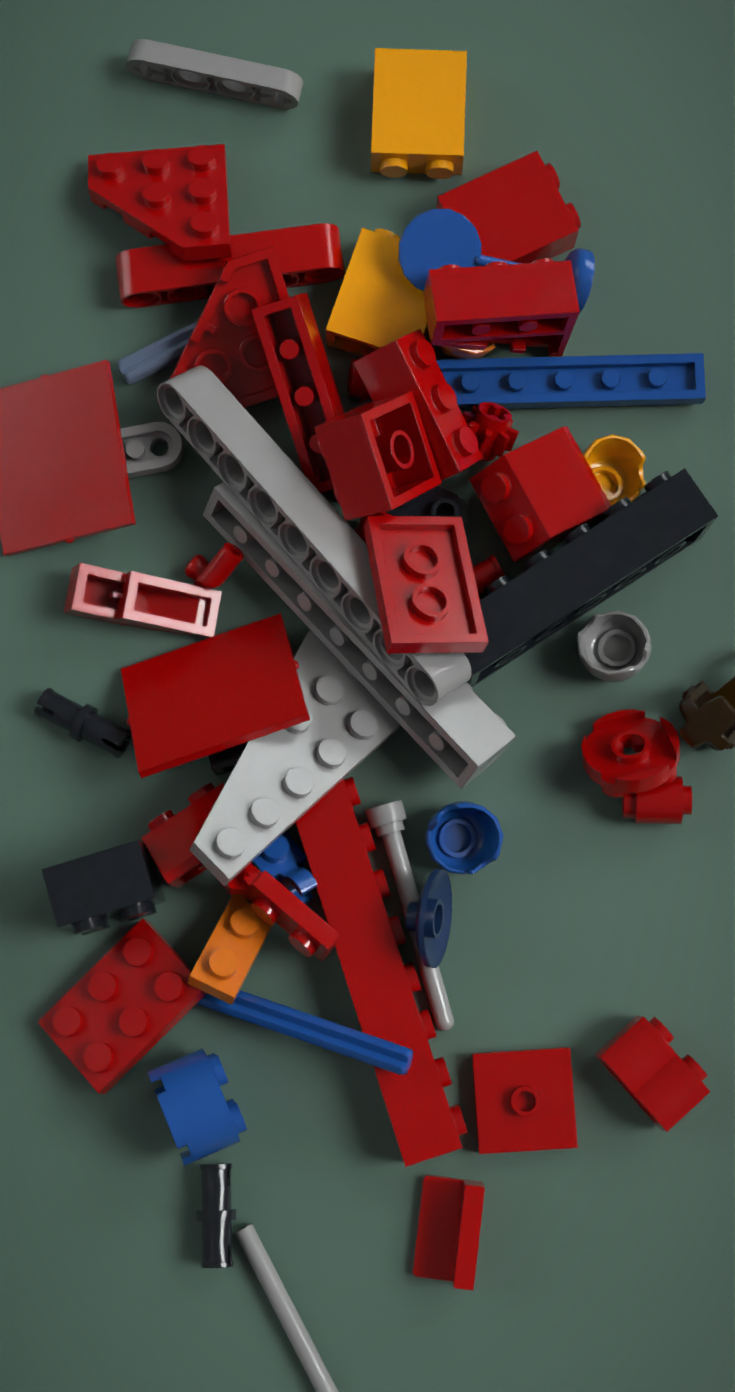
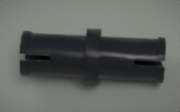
[34,688,132,759]
[197,1163,236,1268]

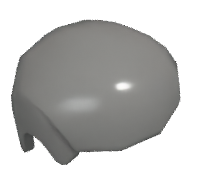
[577,610,652,682]

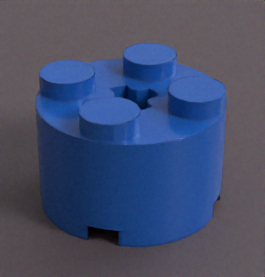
[147,1048,247,1166]

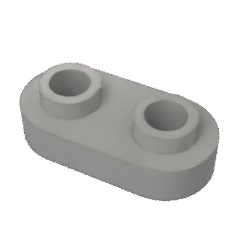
[121,422,184,479]

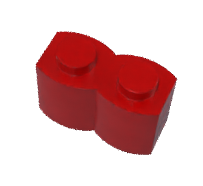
[594,1015,710,1132]

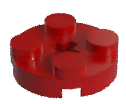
[581,709,680,797]

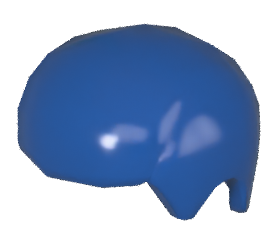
[425,801,504,875]

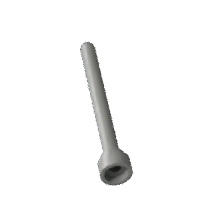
[365,800,454,1031]

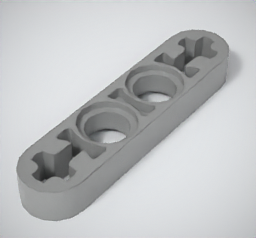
[126,39,304,109]

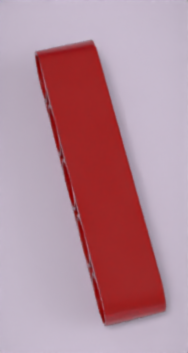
[115,223,345,308]

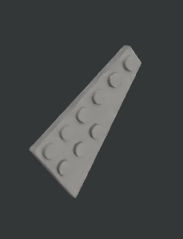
[189,629,401,886]

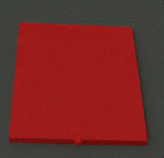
[0,360,136,556]
[121,613,310,778]

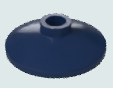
[406,869,452,968]

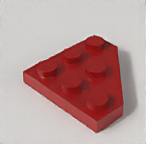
[88,144,232,261]
[170,246,289,408]

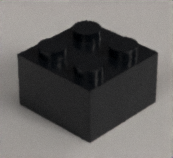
[41,840,166,936]

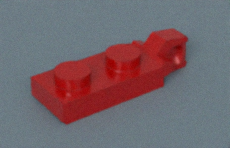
[215,863,339,962]

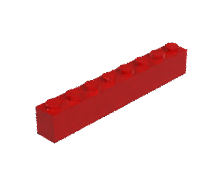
[296,776,468,1167]

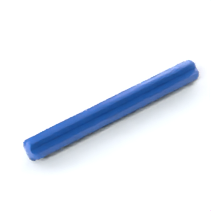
[197,990,413,1075]

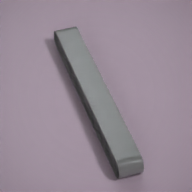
[157,365,472,706]

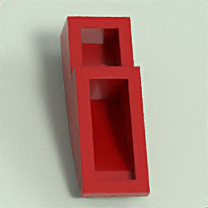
[64,563,222,638]

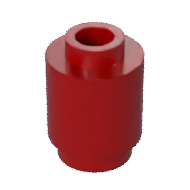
[622,776,692,824]

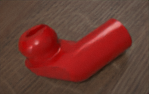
[184,543,244,588]

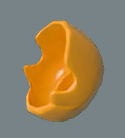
[582,434,646,506]

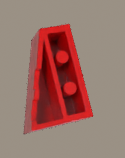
[423,258,580,357]

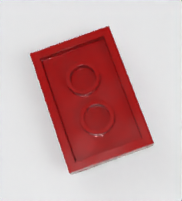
[363,516,489,654]
[38,918,207,1095]

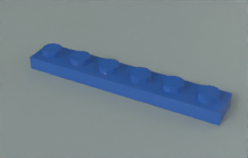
[436,353,706,410]

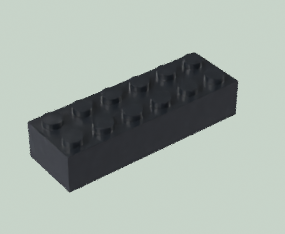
[464,468,718,687]

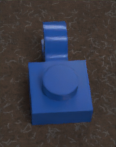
[251,831,317,904]

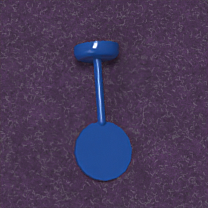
[398,209,595,314]

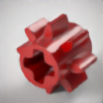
[463,402,519,461]

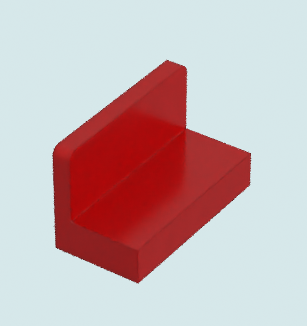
[413,1175,485,1291]

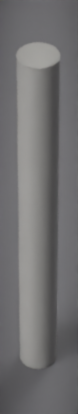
[235,1223,339,1392]

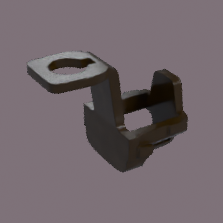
[679,676,735,751]

